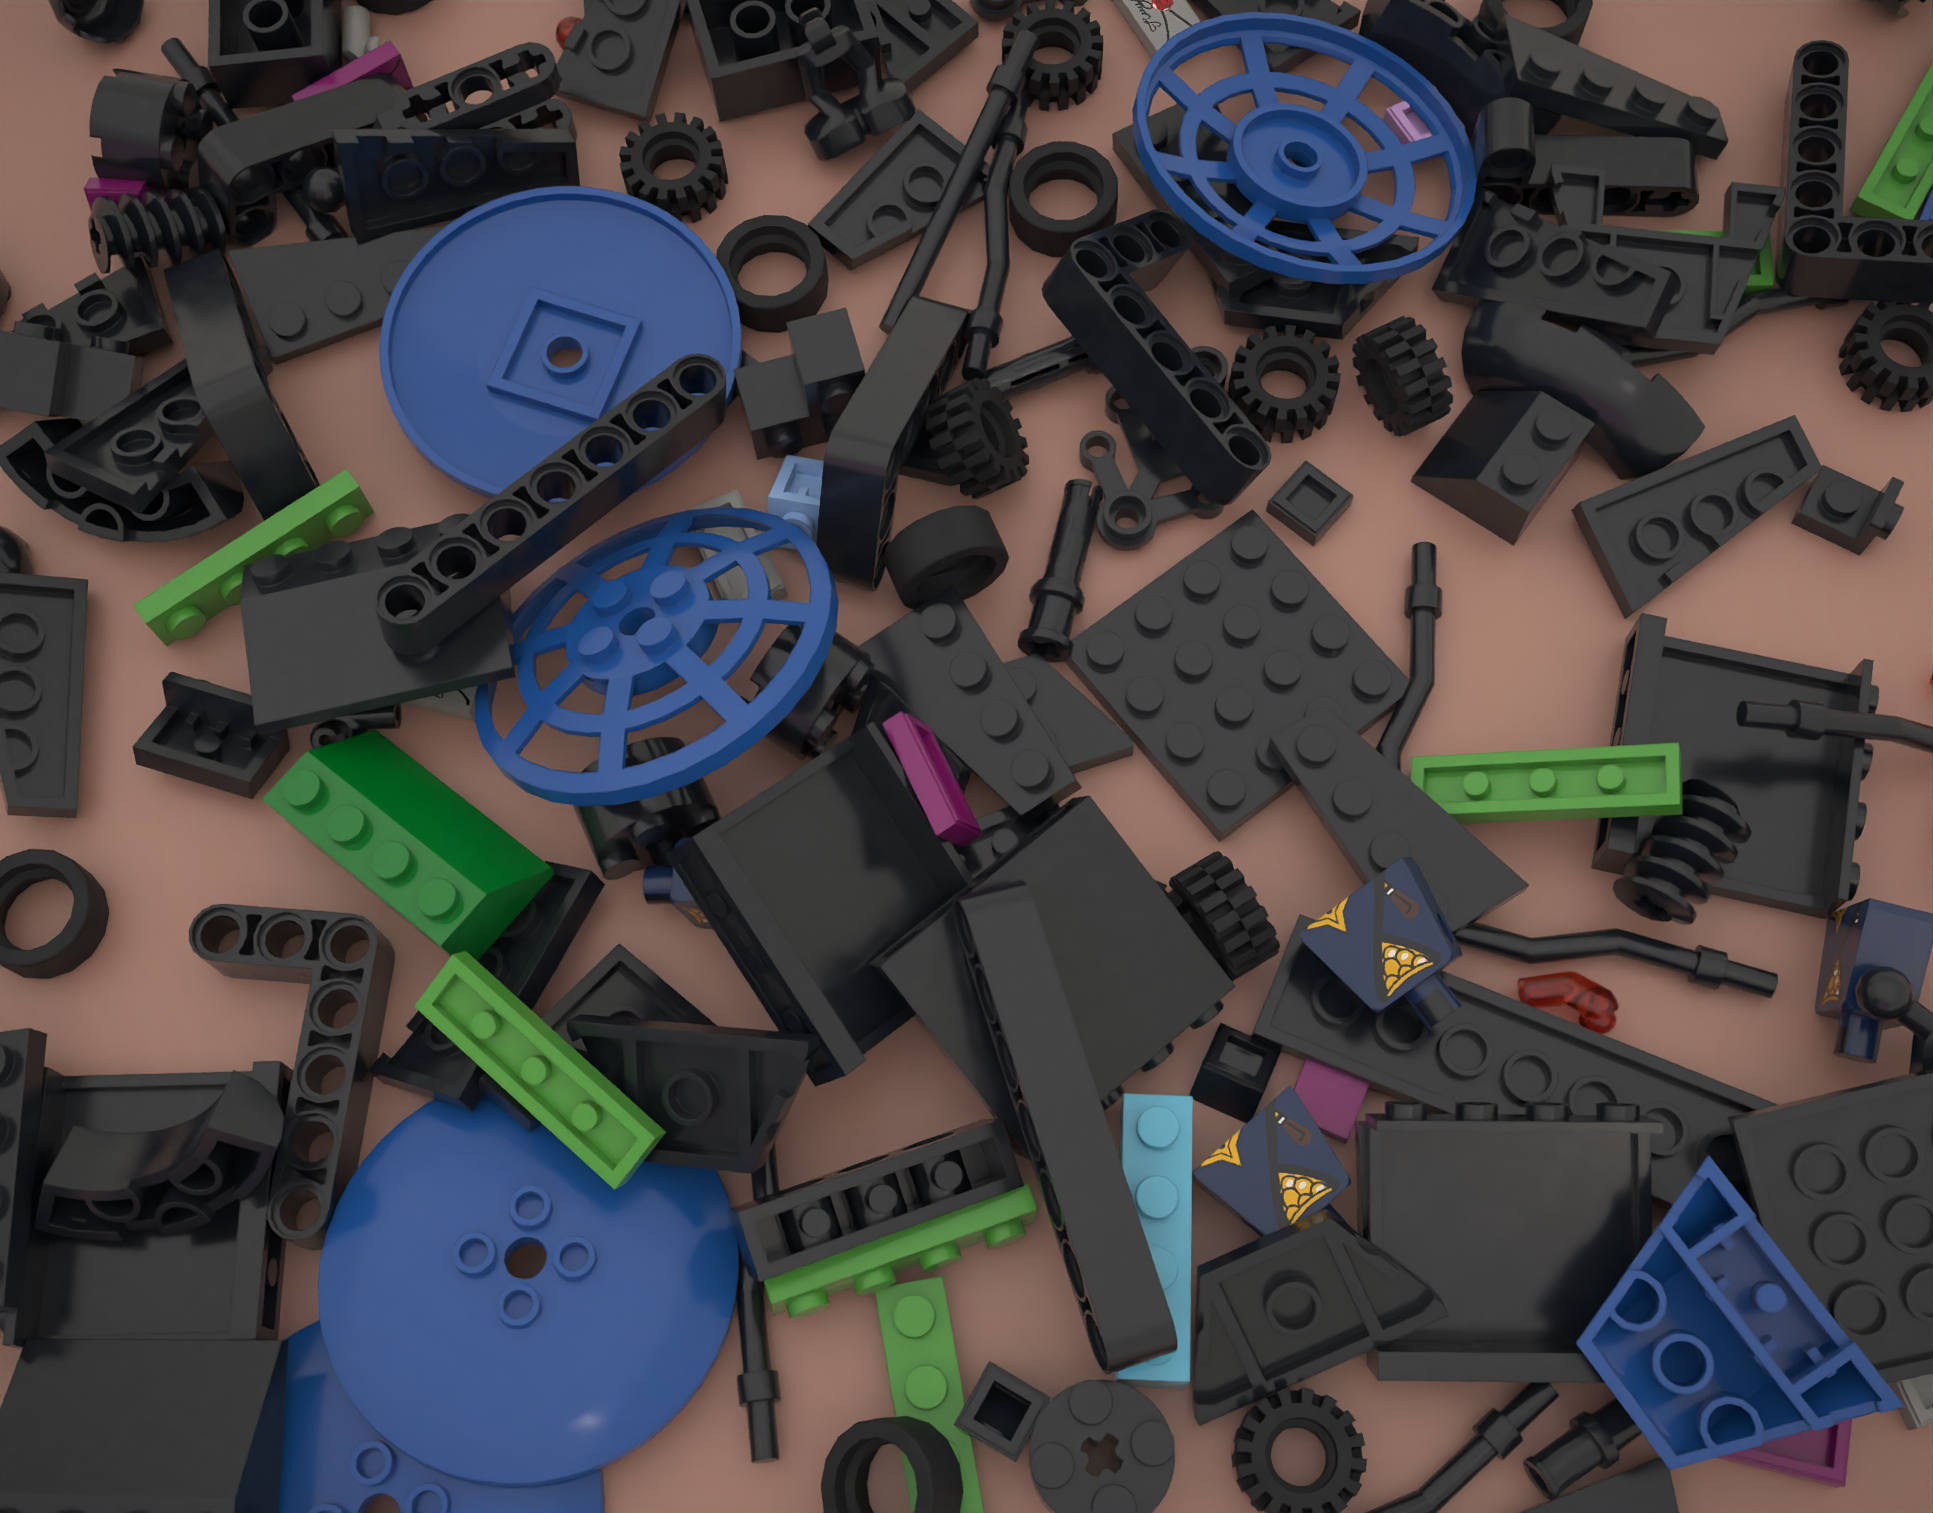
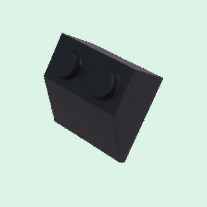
[1411,390,1595,546]

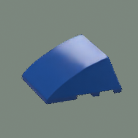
[1576,1155,1905,1470]

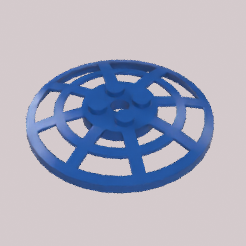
[1132,12,1477,284]
[475,507,839,806]

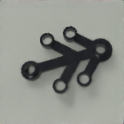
[1079,346,1228,550]

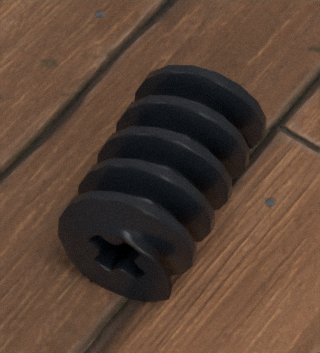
[89,186,226,274]
[1613,779,1752,925]

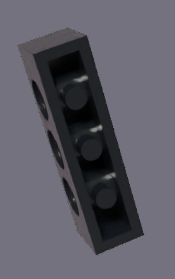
[728,1119,1024,1282]

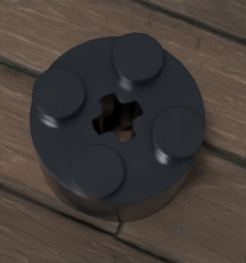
[89,68,213,195]
[741,625,875,761]
[573,737,722,880]
[1029,1380,1175,1513]

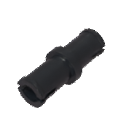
[1523,1397,1642,1501]

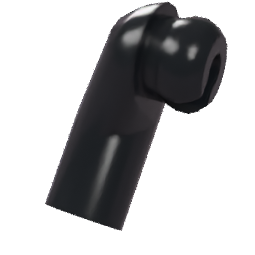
[309,703,402,749]

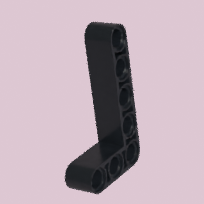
[1775,40,1933,304]
[1042,209,1271,506]
[163,248,320,521]
[816,295,972,591]
[189,904,395,1250]

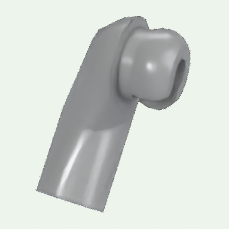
[341,6,394,62]

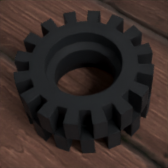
[1002,0,1103,111]
[619,112,728,223]
[1838,301,1933,412]
[1352,316,1453,437]
[1228,325,1341,443]
[926,378,1029,499]
[1169,851,1280,981]
[1231,1388,1367,1513]

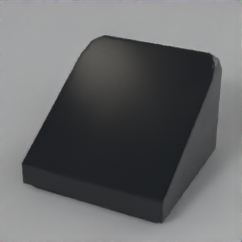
[1190,1023,1281,1123]
[954,1361,1051,1463]

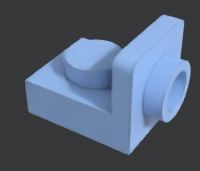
[768,454,824,550]

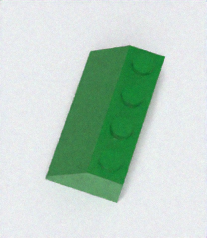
[262,730,556,961]

